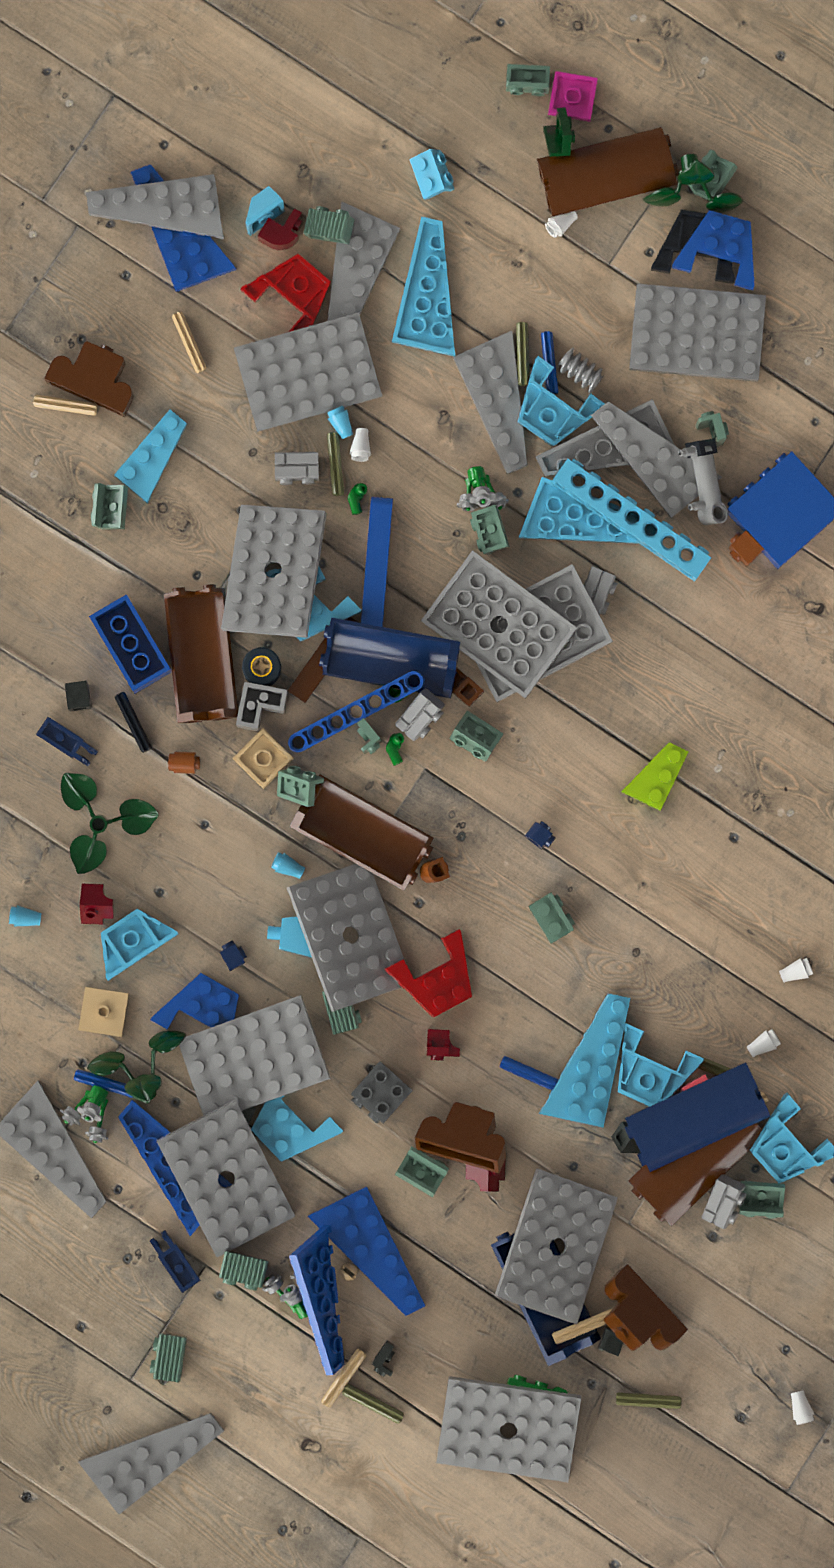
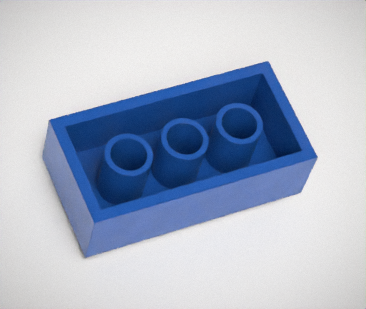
[89,594,172,694]

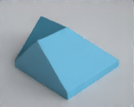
[246,186,285,236]

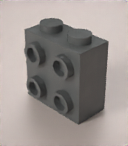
[351,1061,413,1124]

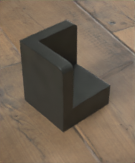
[65,681,91,711]
[611,1122,641,1154]
[597,1327,624,1356]

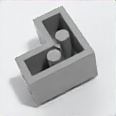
[236,682,288,731]

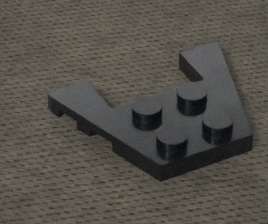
[651,209,735,284]

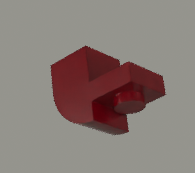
[257,208,304,250]

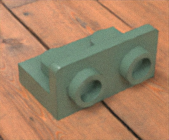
[470,505,510,555]
[450,711,503,762]
[357,718,382,754]
[277,766,324,807]
[528,892,575,944]

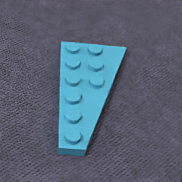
[392,216,455,356]
[519,477,660,544]
[538,994,630,1127]

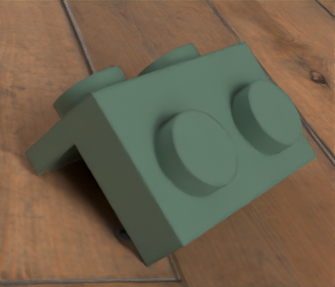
[506,64,550,96]
[689,149,737,201]
[696,411,729,447]
[91,483,128,530]
[395,1147,449,1197]
[738,1181,785,1219]

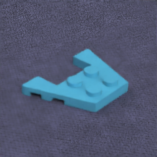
[517,356,605,447]
[296,595,362,642]
[618,1023,704,1107]
[750,1092,834,1183]
[251,1095,343,1162]

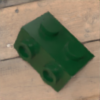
[543,108,575,157]

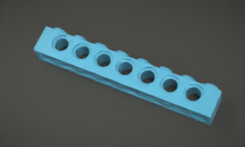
[552,458,711,582]

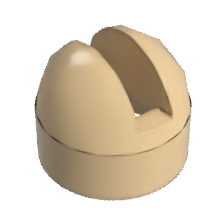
[340,1263,358,1281]

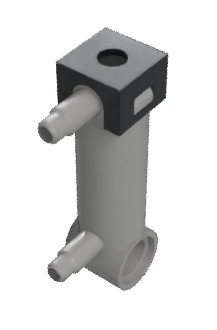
[678,438,728,525]

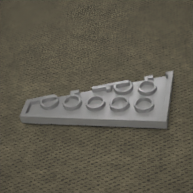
[86,174,223,239]
[453,331,527,475]
[0,1080,107,1218]
[78,1413,224,1514]

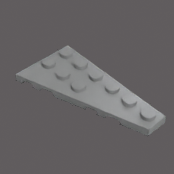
[327,202,400,321]
[535,399,674,476]
[591,401,722,518]

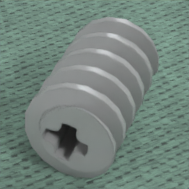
[556,348,604,394]

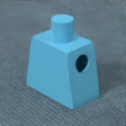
[267,917,312,958]

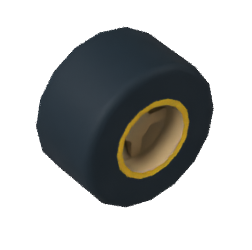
[242,647,282,686]

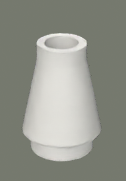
[545,211,578,238]
[350,428,371,462]
[779,958,813,983]
[747,1029,781,1057]
[791,1391,815,1425]

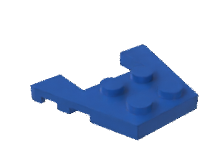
[672,210,755,290]
[150,973,239,1030]

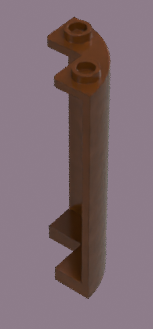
[537,127,679,217]
[164,584,238,723]
[290,774,434,890]
[628,1123,763,1226]

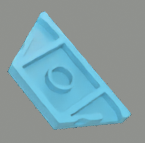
[101,909,179,981]

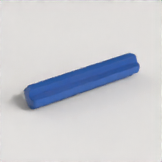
[541,331,558,395]
[500,1056,559,1091]
[74,1069,133,1098]

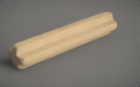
[172,312,206,373]
[33,395,98,416]
[552,1309,611,1344]
[321,1349,366,1408]

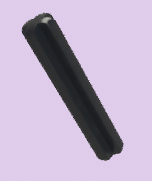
[115,692,152,753]

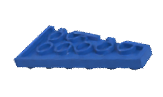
[131,164,236,292]
[118,1100,232,1236]
[308,1186,425,1316]
[289,1225,345,1375]

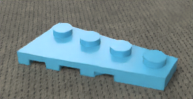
[114,410,187,504]

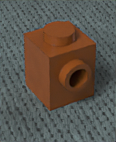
[728,531,764,567]

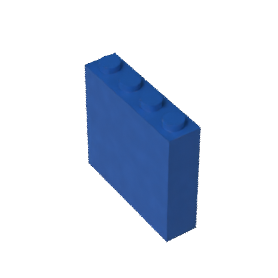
[727,452,834,569]

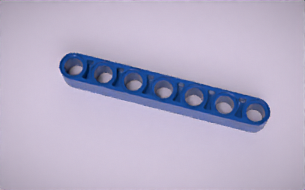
[361,497,393,627]
[288,671,425,752]

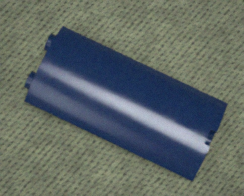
[319,618,460,699]
[624,1062,770,1172]
[491,1231,601,1366]

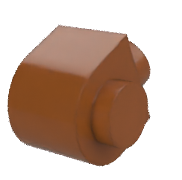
[420,857,450,883]

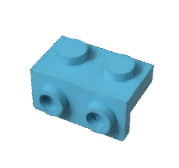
[410,149,454,200]

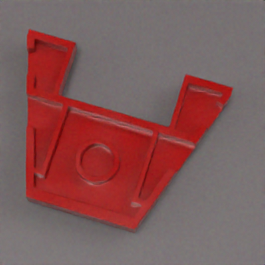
[240,254,331,332]
[385,929,472,1018]

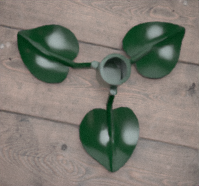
[643,154,744,212]
[61,773,159,874]
[87,1030,186,1104]

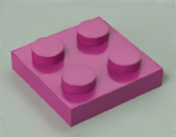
[548,71,598,122]

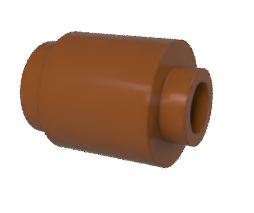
[168,751,200,774]

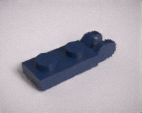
[36,717,98,767]
[150,1230,201,1293]

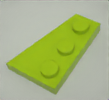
[621,742,689,811]

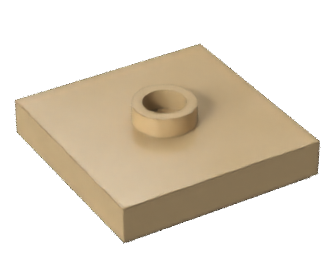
[232,728,294,789]
[78,987,129,1037]

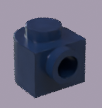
[525,821,556,850]
[220,940,247,971]

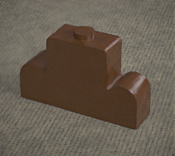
[44,341,133,417]
[415,1102,506,1173]
[604,1264,688,1351]

